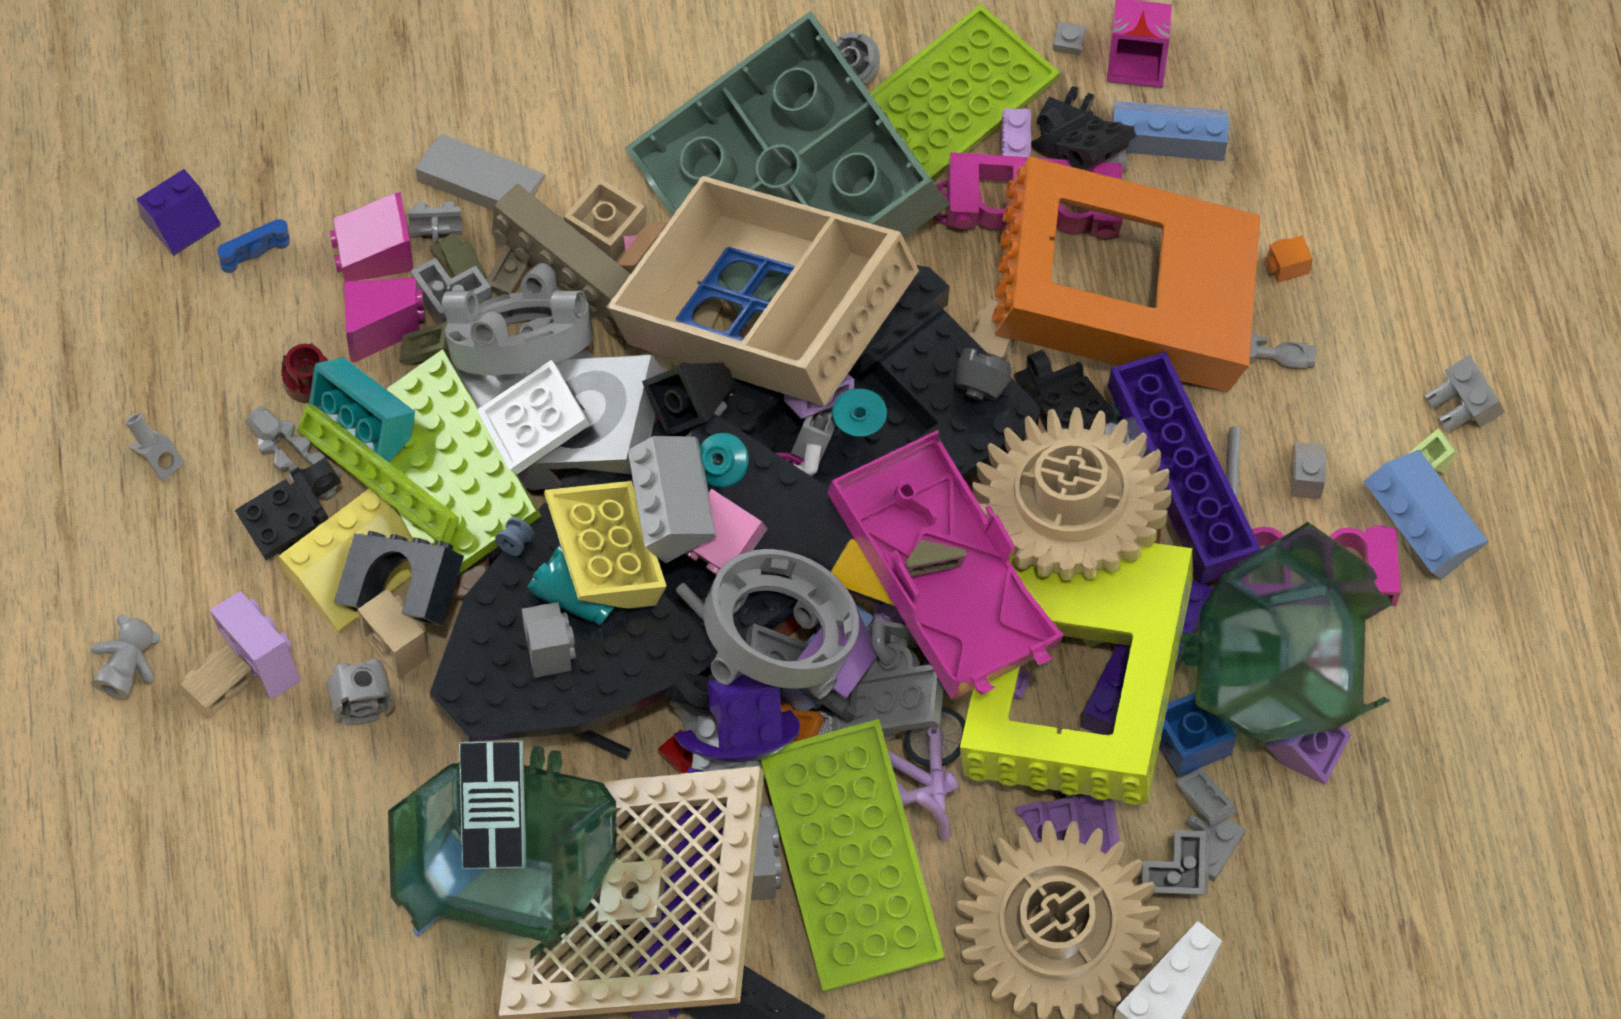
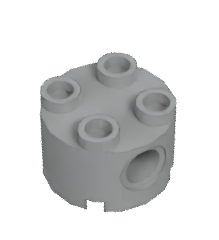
[327,659,394,725]

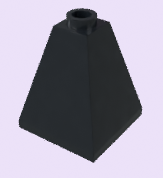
[642,362,734,436]

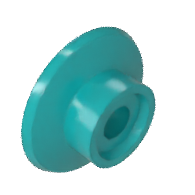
[832,389,887,436]
[700,433,749,488]

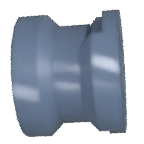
[495,517,534,556]

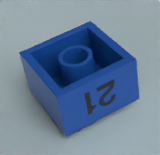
[1160,688,1237,777]

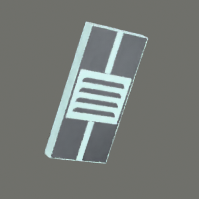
[459,741,526,869]

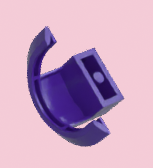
[673,674,800,762]

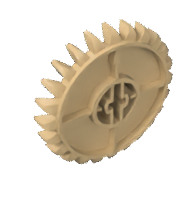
[972,408,1171,580]
[956,821,1161,1019]

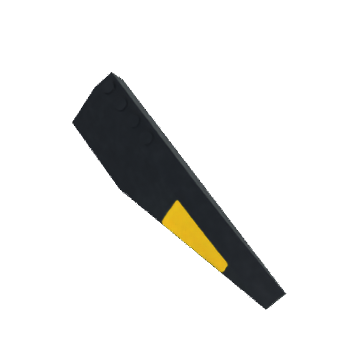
[690,413,898,611]

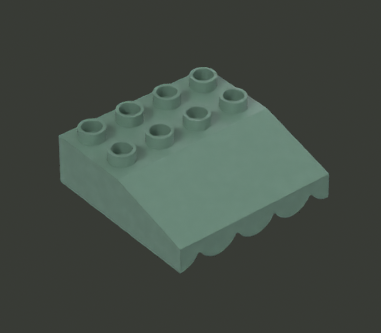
[625,11,950,329]

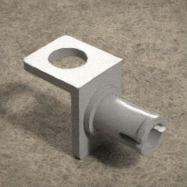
[125,413,184,480]

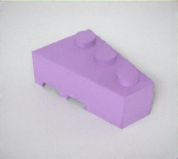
[210,591,301,700]

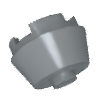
[835,32,880,85]

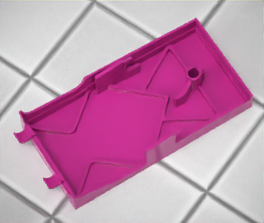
[827,430,1064,700]

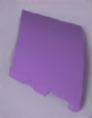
[797,610,878,699]
[1015,795,1120,854]

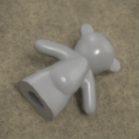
[90,615,160,700]

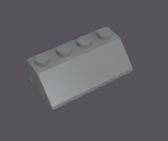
[628,436,717,563]

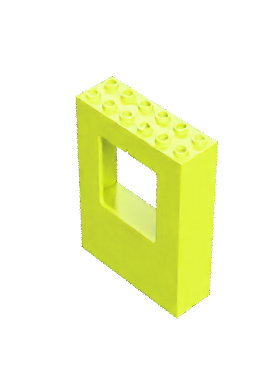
[960,543,1193,805]

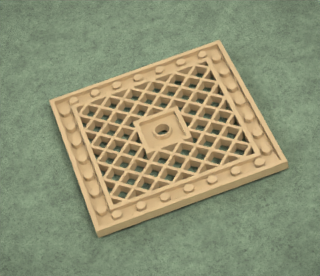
[499,766,764,1019]

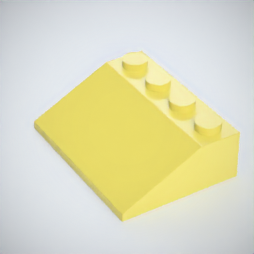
[544,481,666,609]
[279,488,413,633]

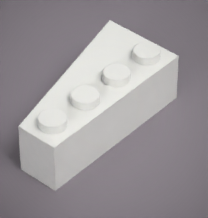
[1114,921,1222,1019]

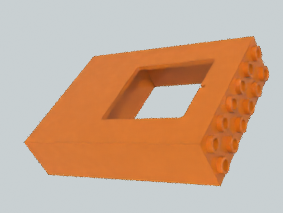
[992,156,1260,392]

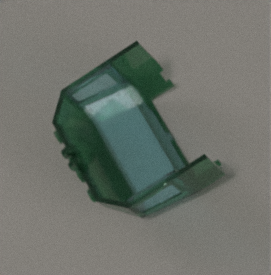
[1179,522,1392,745]
[388,746,617,959]

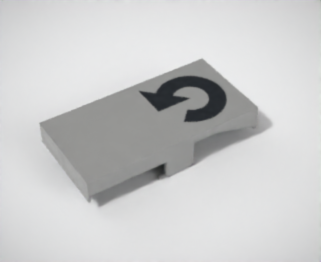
[455,355,665,490]

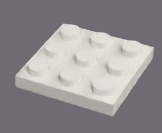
[477,360,590,475]

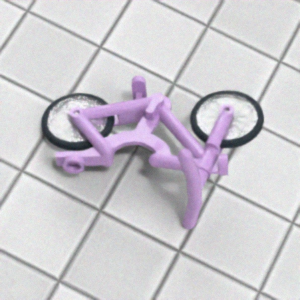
[887,707,966,841]

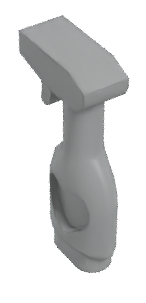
[1249,329,1316,369]

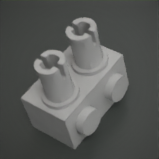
[1424,355,1505,433]

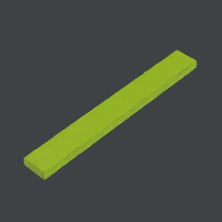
[297,405,459,544]

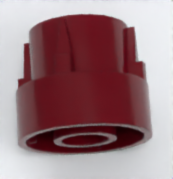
[281,342,328,403]

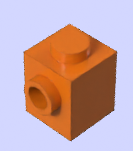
[1265,235,1313,283]

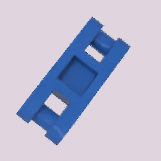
[217,219,290,273]

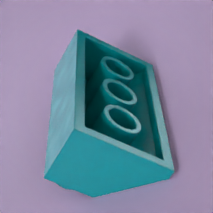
[309,357,415,462]

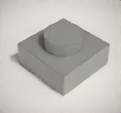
[1053,22,1086,56]

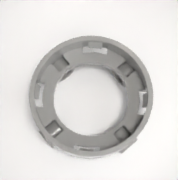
[442,263,594,375]
[703,549,859,699]

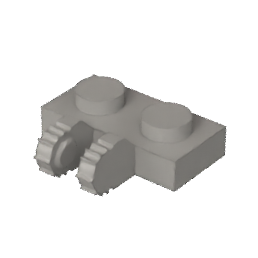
[1185,815,1246,882]

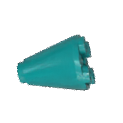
[527,544,615,625]

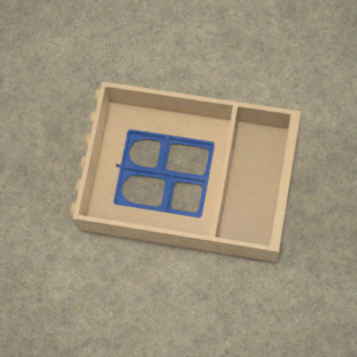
[607,176,919,407]

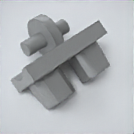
[408,201,462,242]

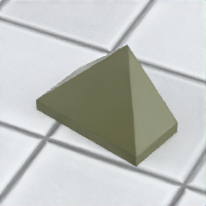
[904,540,967,577]

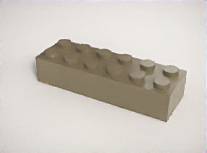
[492,183,630,339]

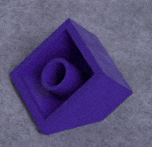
[136,169,221,256]

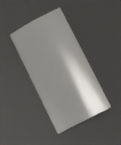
[416,134,545,211]

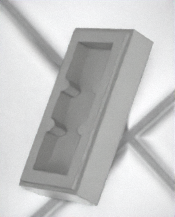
[1175,767,1236,828]

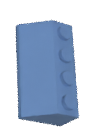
[1112,101,1229,161]
[1364,450,1489,579]

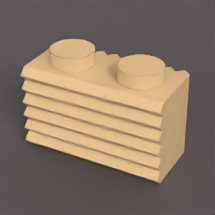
[181,645,254,719]

